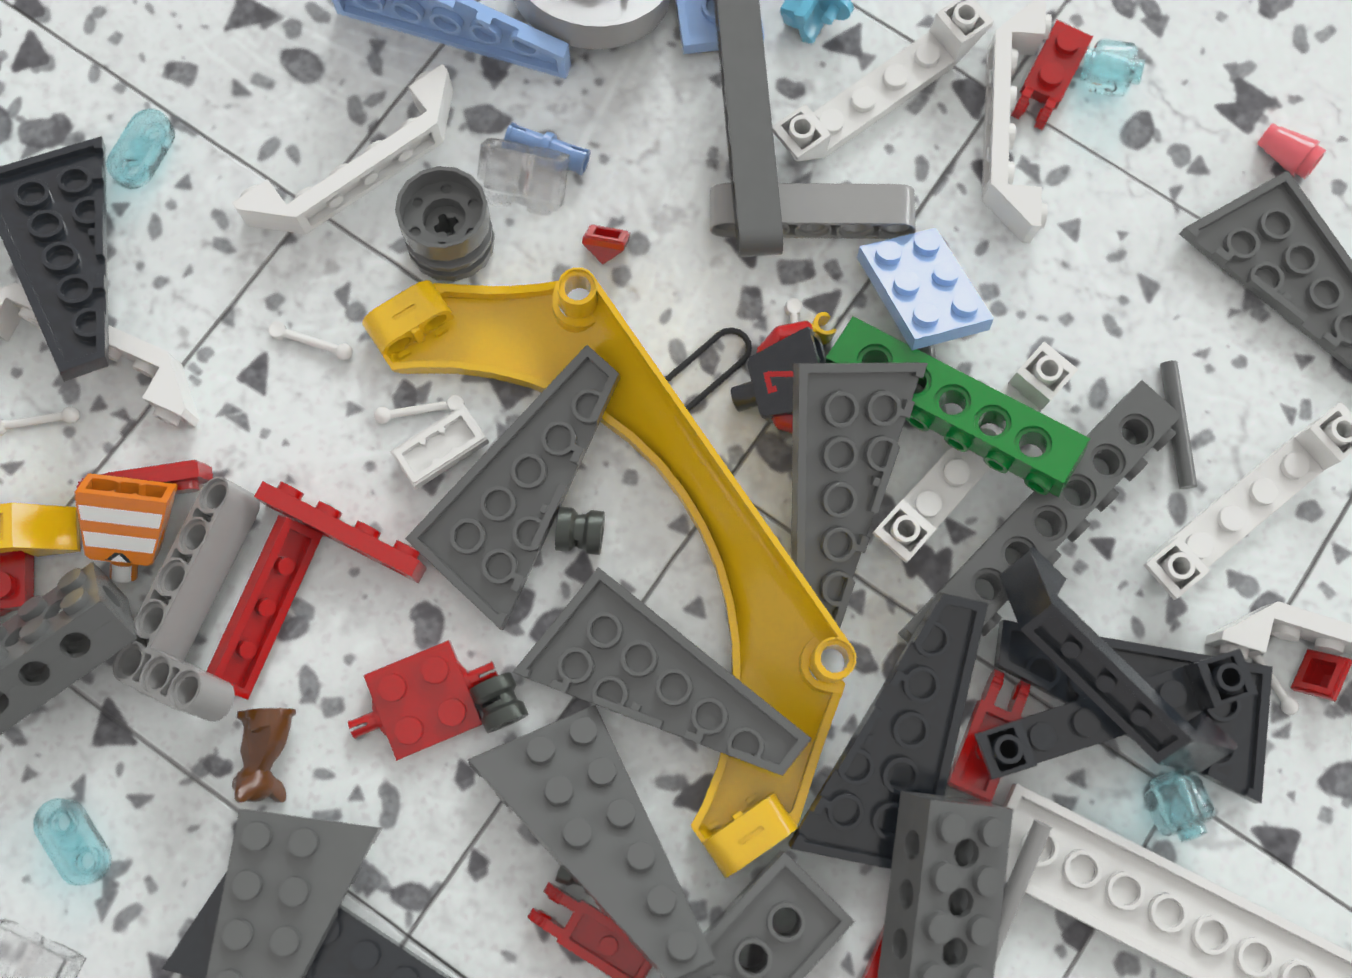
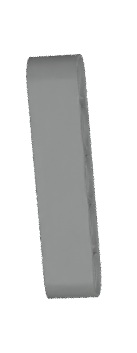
[710,183,916,239]

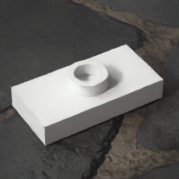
[390,404,489,490]

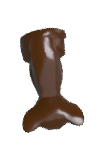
[232,708,296,803]

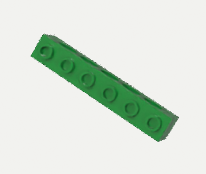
[826,316,1090,498]

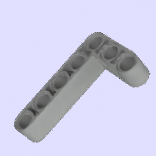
[112,477,260,722]

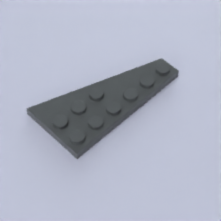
[1179,171,1352,371]
[405,345,621,630]
[512,567,812,776]
[206,809,382,978]

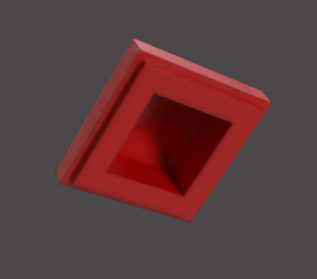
[582,224,631,265]
[1291,649,1352,702]

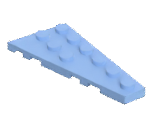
[332,0,571,79]

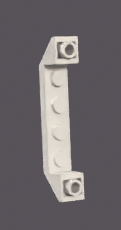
[772,0,994,162]
[982,0,1052,243]
[232,64,453,234]
[0,283,199,427]
[872,341,1078,563]
[1144,402,1352,600]
[1205,601,1352,661]

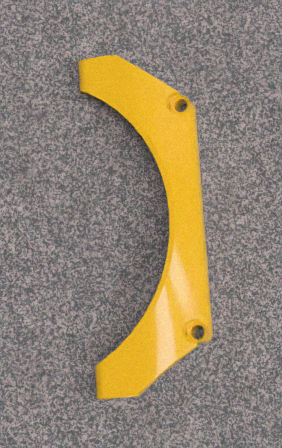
[362,267,857,878]

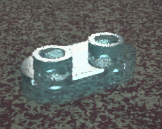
[106,109,175,189]
[33,798,112,886]

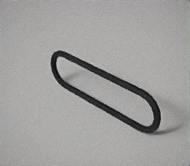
[665,327,752,411]

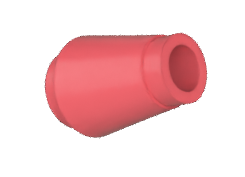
[1257,123,1327,179]

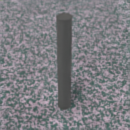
[1160,361,1198,489]

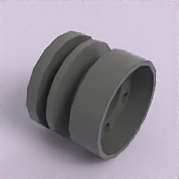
[395,166,495,281]

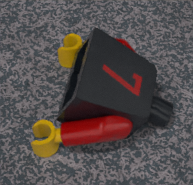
[731,312,837,434]

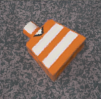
[75,473,177,583]

